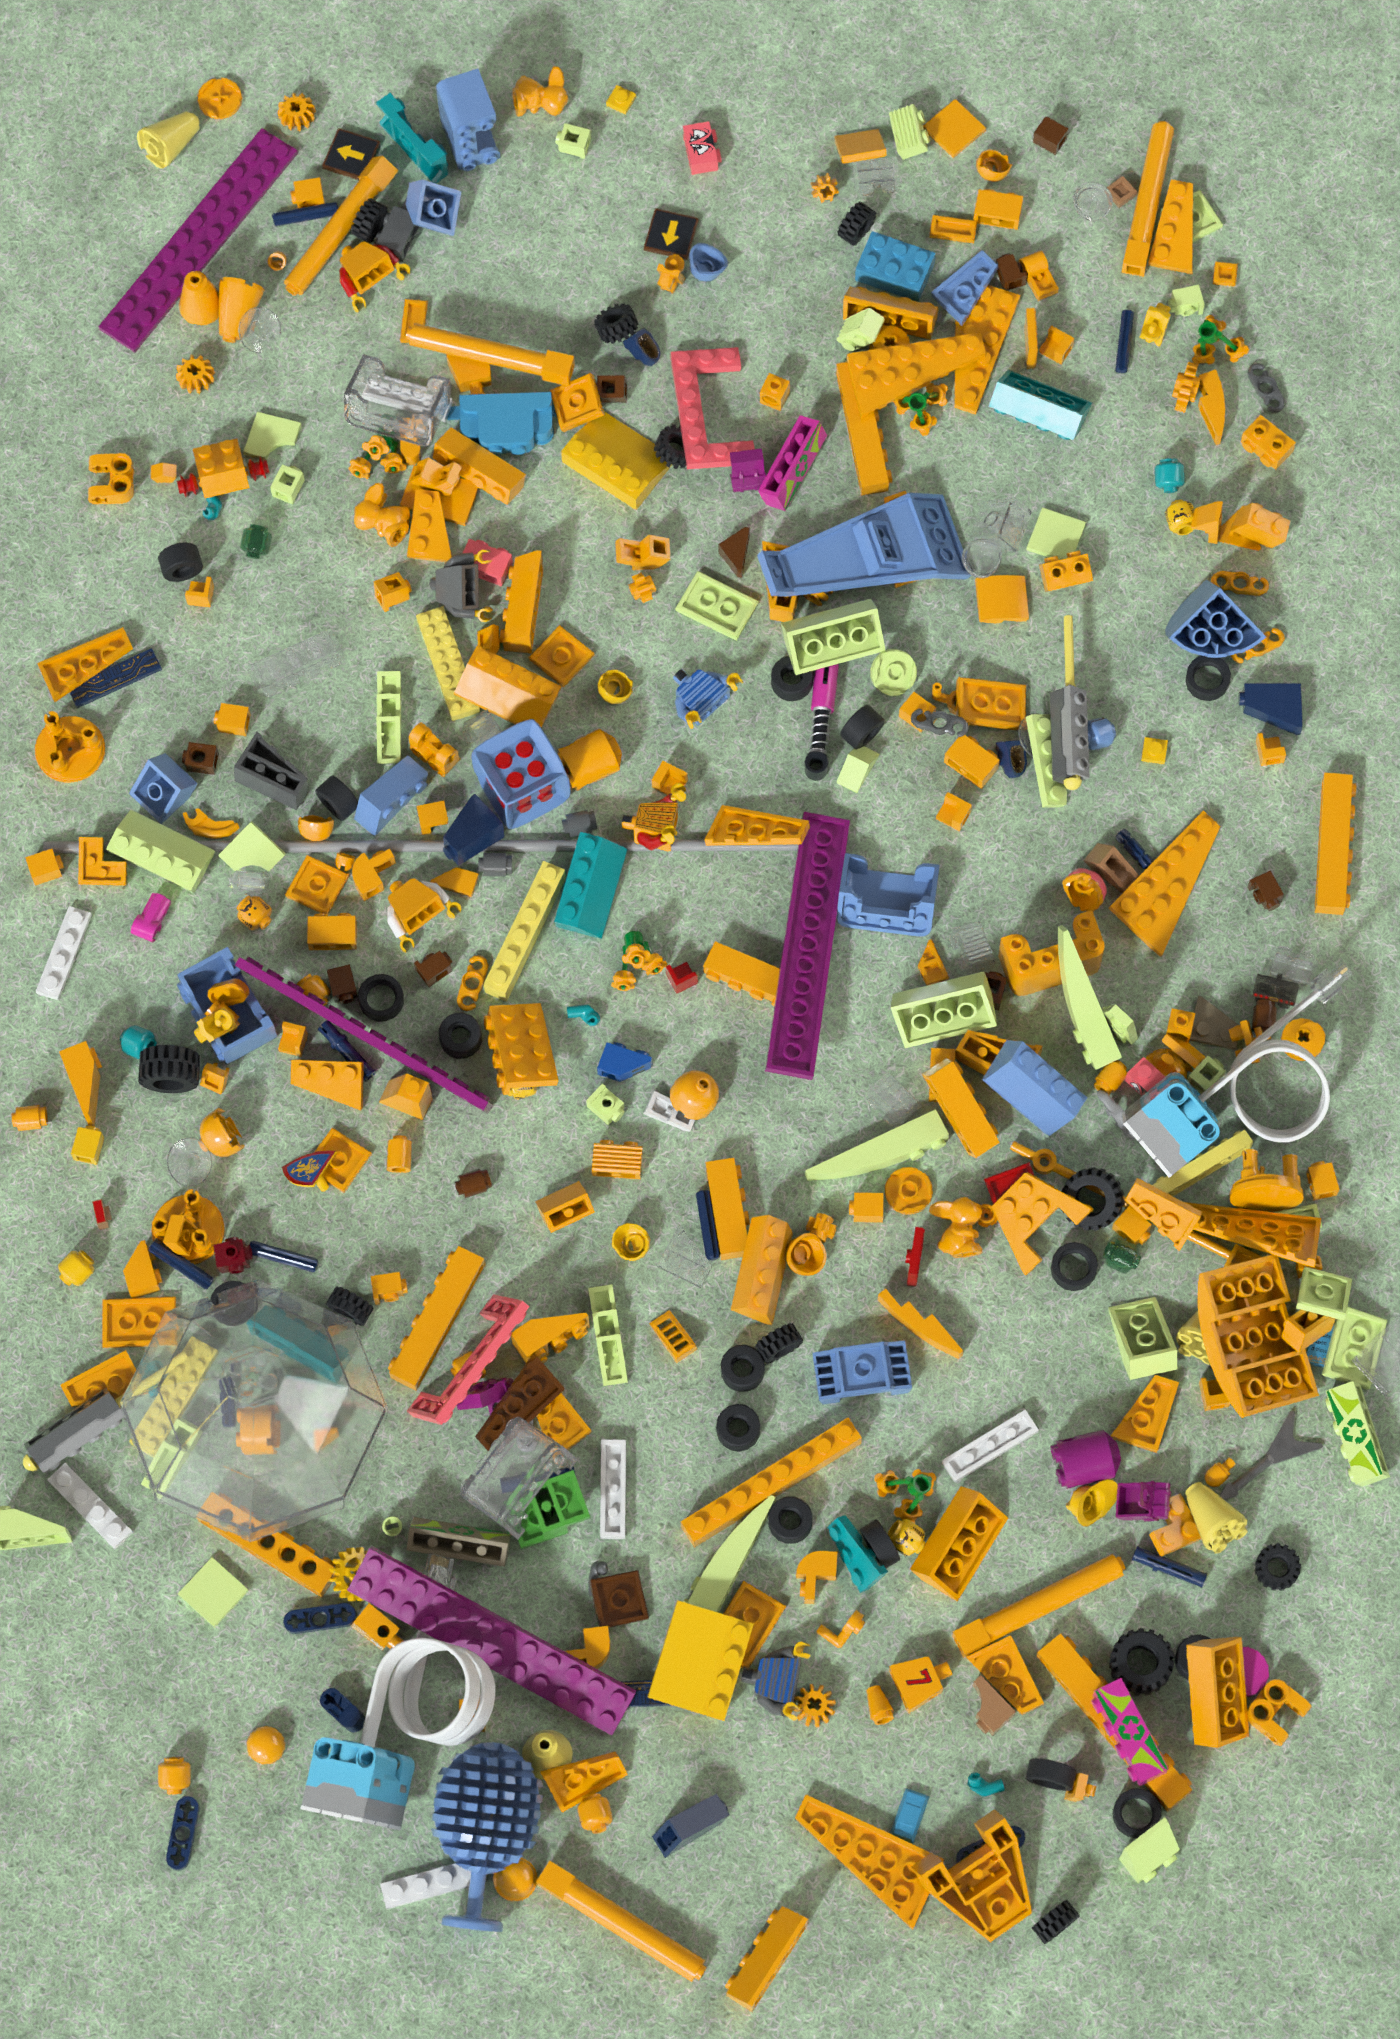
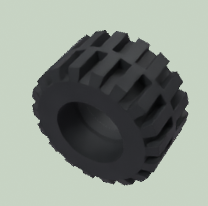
[138,1045,200,1093]
[1062,1167,1124,1231]
[1109,1628,1174,1696]

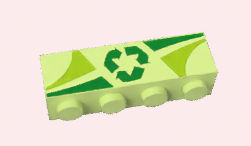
[1325,1381,1390,1486]

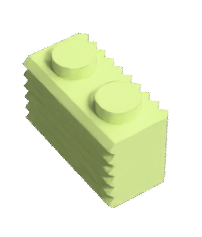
[889,104,930,160]
[837,308,885,351]

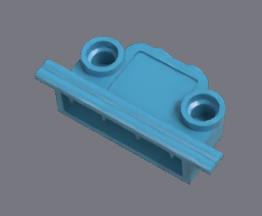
[447,392,557,456]

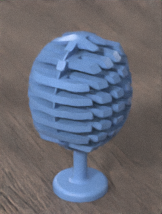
[431,1742,544,1932]

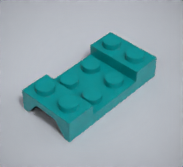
[376,92,449,184]

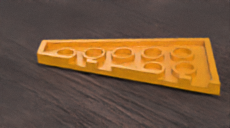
[954,285,1020,414]
[846,332,986,419]
[1108,810,1221,957]
[1185,1202,1321,1268]
[795,1795,944,1930]

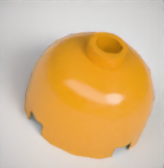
[670,1070,719,1120]
[199,1108,245,1157]

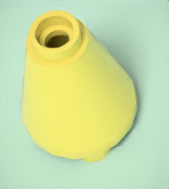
[1176,1310,1210,1365]
[1185,1482,1248,1554]

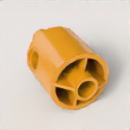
[557,729,622,791]

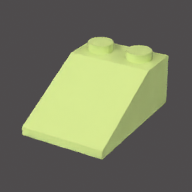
[1108,1297,1177,1380]
[0,1506,73,1550]
[1119,1817,1180,1883]

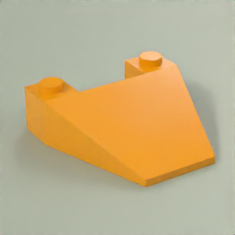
[911,1809,1032,1942]

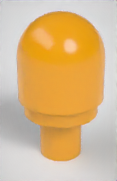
[1205,1457,1236,1487]

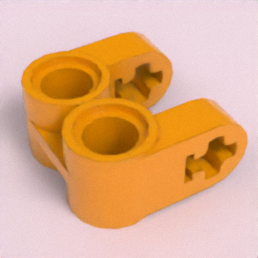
[88,453,134,504]
[409,722,460,777]
[1247,1679,1312,1746]

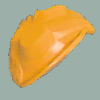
[1146,1048,1193,1082]

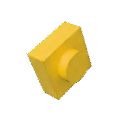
[606,85,636,114]
[1141,737,1168,764]

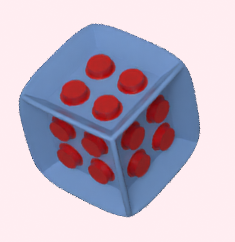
[471,719,571,829]

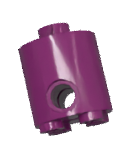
[1050,1430,1121,1489]

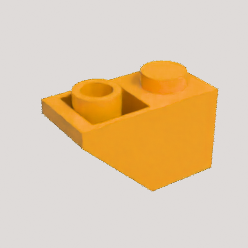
[123,1240,163,1298]

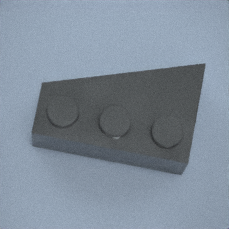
[234,732,308,810]

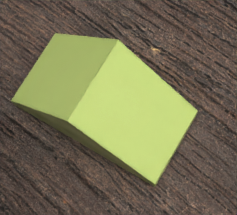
[837,746,880,793]

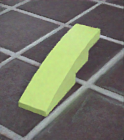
[376,671,401,764]
[588,1284,628,1386]

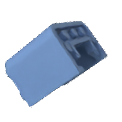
[436,69,501,171]
[176,947,277,1065]

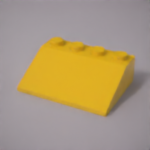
[561,411,672,511]
[647,1600,754,1721]

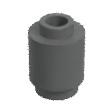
[562,810,597,838]
[478,853,512,877]

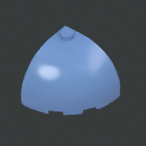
[1165,580,1266,658]

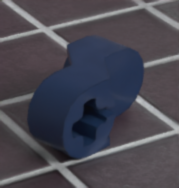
[320,1688,365,1733]

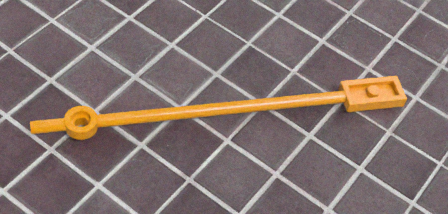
[1010,1141,1261,1267]

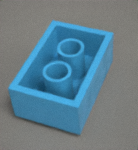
[855,231,936,302]

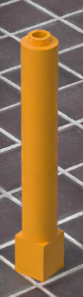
[1122,121,1174,277]
[284,155,399,296]
[406,323,575,386]
[952,1554,1126,1658]
[536,1860,707,1982]

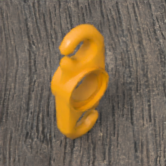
[1211,571,1269,596]
[1231,628,1285,663]
[457,955,489,1011]

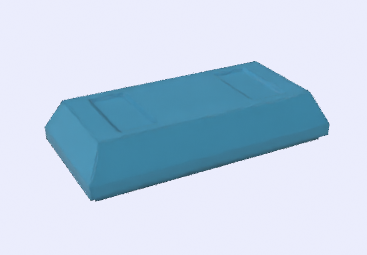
[890,1788,930,1844]

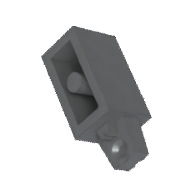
[375,197,419,262]

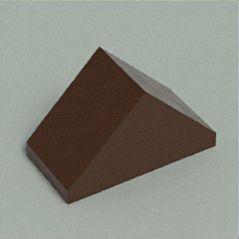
[718,527,750,578]

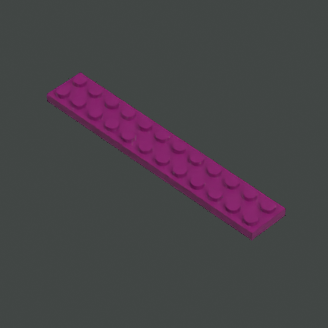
[98,128,298,353]
[765,811,850,1080]
[235,957,493,1114]
[347,1546,636,1735]

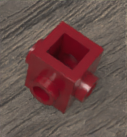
[213,1237,253,1274]

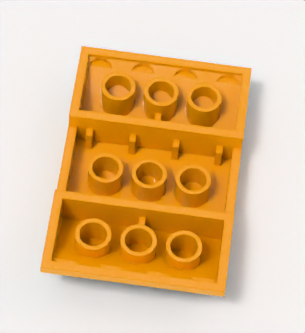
[1197,1255,1319,1418]

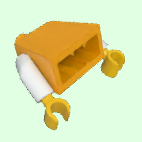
[387,878,461,953]

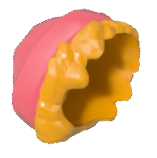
[1062,868,1107,912]

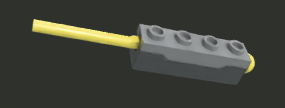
[1050,615,1090,790]
[23,1353,190,1473]

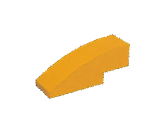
[1198,369,1225,445]

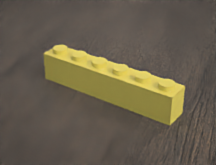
[484,861,566,1002]

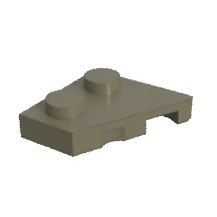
[1190,996,1238,1050]

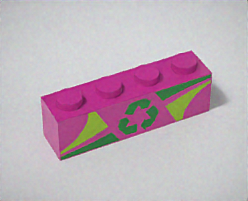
[758,415,827,511]
[1091,1678,1168,1786]

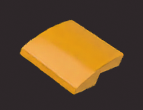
[975,575,1029,623]

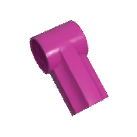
[131,893,171,943]

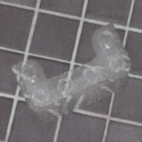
[344,354,450,446]
[460,1417,578,1540]

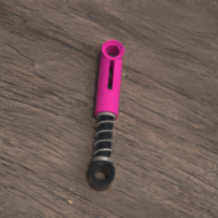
[804,664,839,781]

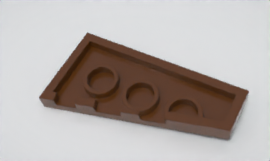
[475,1353,565,1456]

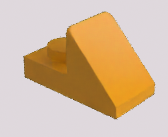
[1191,501,1223,544]

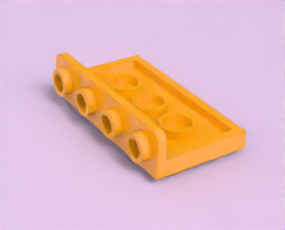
[484,1003,559,1095]

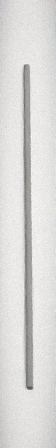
[43,839,798,853]

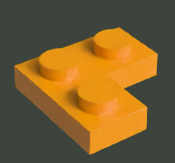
[78,837,127,885]
[1149,1493,1201,1557]

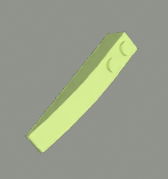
[1058,925,1122,1070]
[805,1109,949,1181]
[683,1495,776,1613]

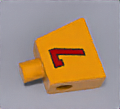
[889,1656,952,1714]

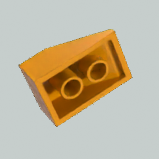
[59,1041,102,1127]

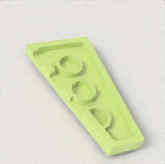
[1026,714,1067,808]
[1102,1004,1138,1045]

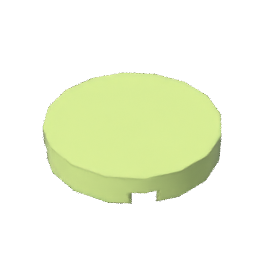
[870,649,917,696]

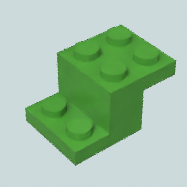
[505,1470,590,1550]

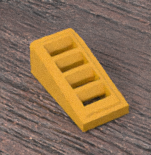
[649,1310,697,1363]

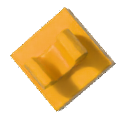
[200,1063,229,1095]
[1064,1773,1096,1802]

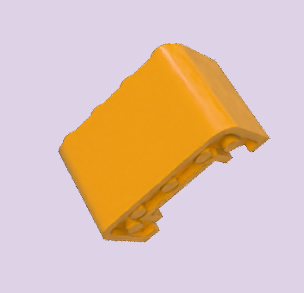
[998,910,1105,996]

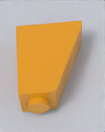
[379,1073,433,1120]

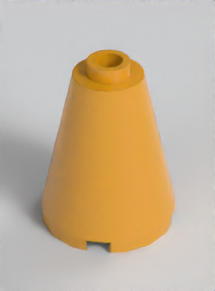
[179,271,219,325]
[219,277,264,343]

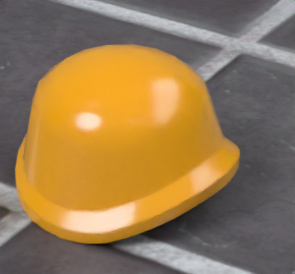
[786,1233,827,1276]
[493,1858,538,1901]

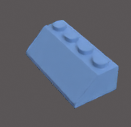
[982,1040,1087,1136]

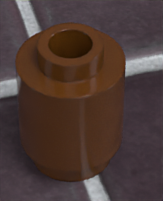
[1252,1000,1277,1033]
[454,1169,492,1198]

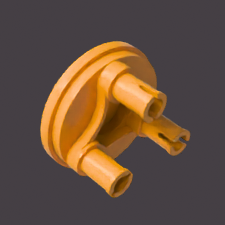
[35,711,105,783]
[1230,1149,1304,1212]
[152,1189,225,1265]

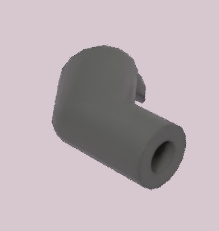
[588,1561,608,1597]

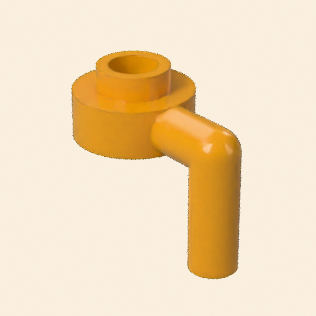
[932,682,956,715]
[816,1610,866,1648]

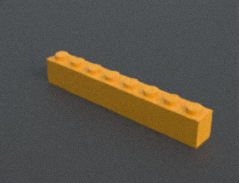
[681,1417,862,1548]
[1037,1633,1193,1812]

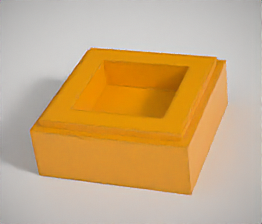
[1213,261,1238,287]

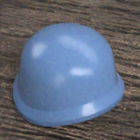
[689,243,728,282]

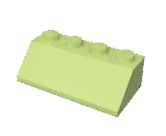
[781,599,885,675]
[106,810,216,893]
[891,971,997,1048]

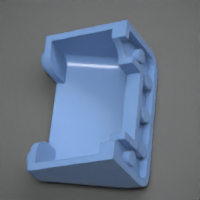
[837,853,940,937]

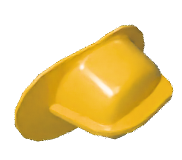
[1066,1479,1118,1527]

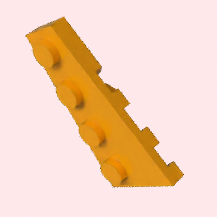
[1148,179,1194,275]

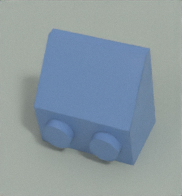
[406,180,461,236]
[129,753,198,824]

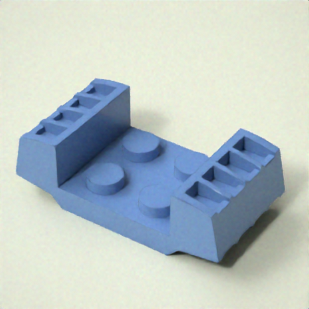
[812,1341,912,1404]

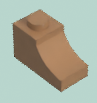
[1083,843,1139,893]
[973,1675,1016,1736]

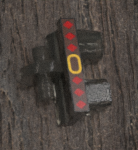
[1252,973,1299,1009]

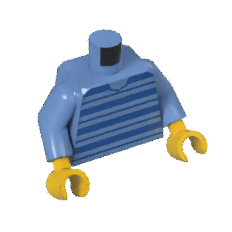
[673,669,743,729]

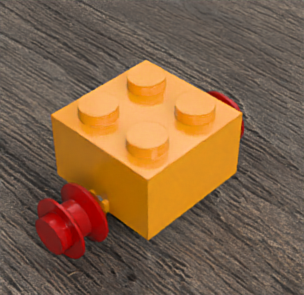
[177,438,270,498]

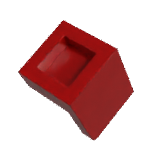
[665,961,698,994]

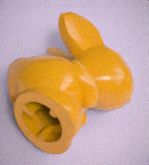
[512,66,568,117]
[354,483,410,547]
[929,1197,983,1258]

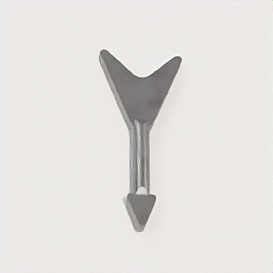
[1220,1411,1323,1500]

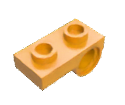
[1019,250,1059,301]

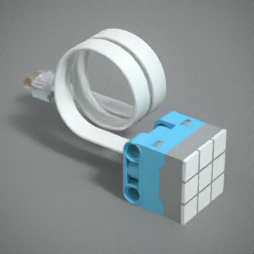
[1122,961,1353,1178]
[301,1553,495,1831]

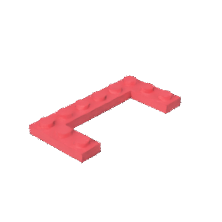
[670,347,755,469]
[407,1294,530,1425]

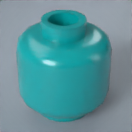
[1154,458,1185,493]
[120,1025,157,1059]

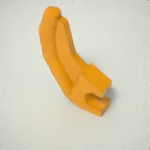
[183,808,240,839]

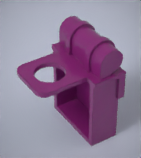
[730,448,766,493]
[457,1377,514,1414]
[1115,1481,1171,1522]

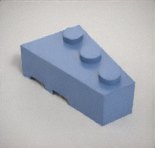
[354,755,428,836]

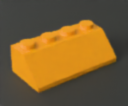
[843,286,938,340]
[499,550,544,654]
[454,645,561,728]
[731,1215,793,1325]
[910,1486,1008,1601]
[1187,1637,1249,1748]
[725,1906,808,2012]

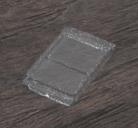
[1351,1314,1400,1397]

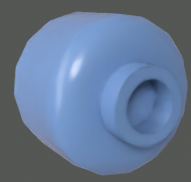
[1088,717,1116,750]

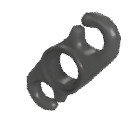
[1248,363,1285,413]
[911,709,969,737]

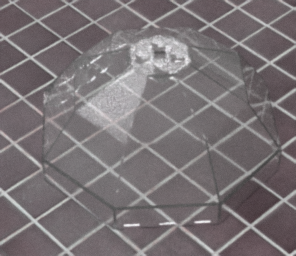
[120,1279,388,1542]

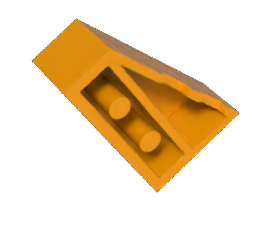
[762,541,799,622]
[955,1030,1043,1075]

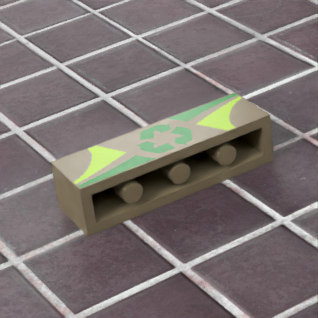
[406,1517,512,1567]

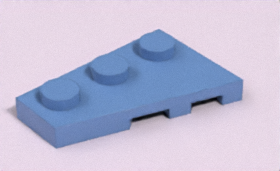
[931,250,998,326]

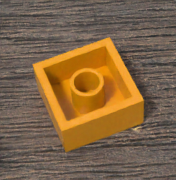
[163,1214,198,1256]

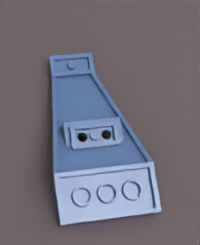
[757,493,972,597]

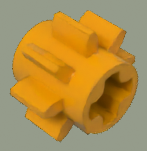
[810,173,839,203]
[628,572,656,603]
[806,1213,837,1243]

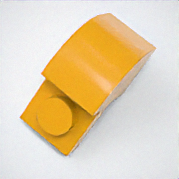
[410,457,462,496]
[615,535,670,570]
[352,848,396,901]
[796,1551,837,1604]
[565,1626,611,1669]

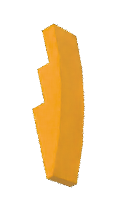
[878,1288,963,1359]

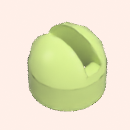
[382,1516,402,1536]

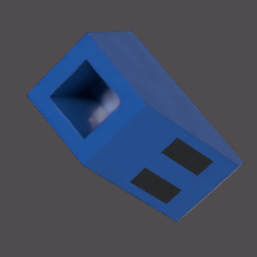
[597,1042,653,1082]

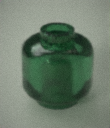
[240,524,272,560]
[1103,1238,1141,1274]

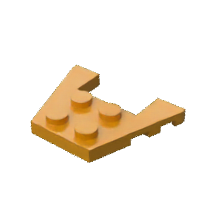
[992,1172,1094,1276]

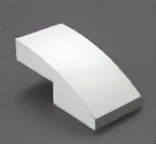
[643,1091,695,1132]

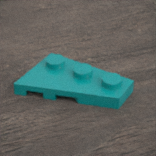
[828,1515,888,1593]

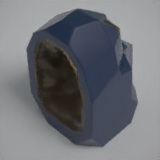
[623,328,660,367]
[995,740,1027,778]

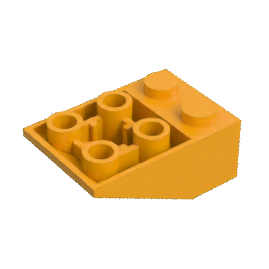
[511,1313,590,1364]

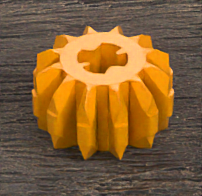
[277,92,316,132]
[176,354,215,394]
[793,1684,836,1728]

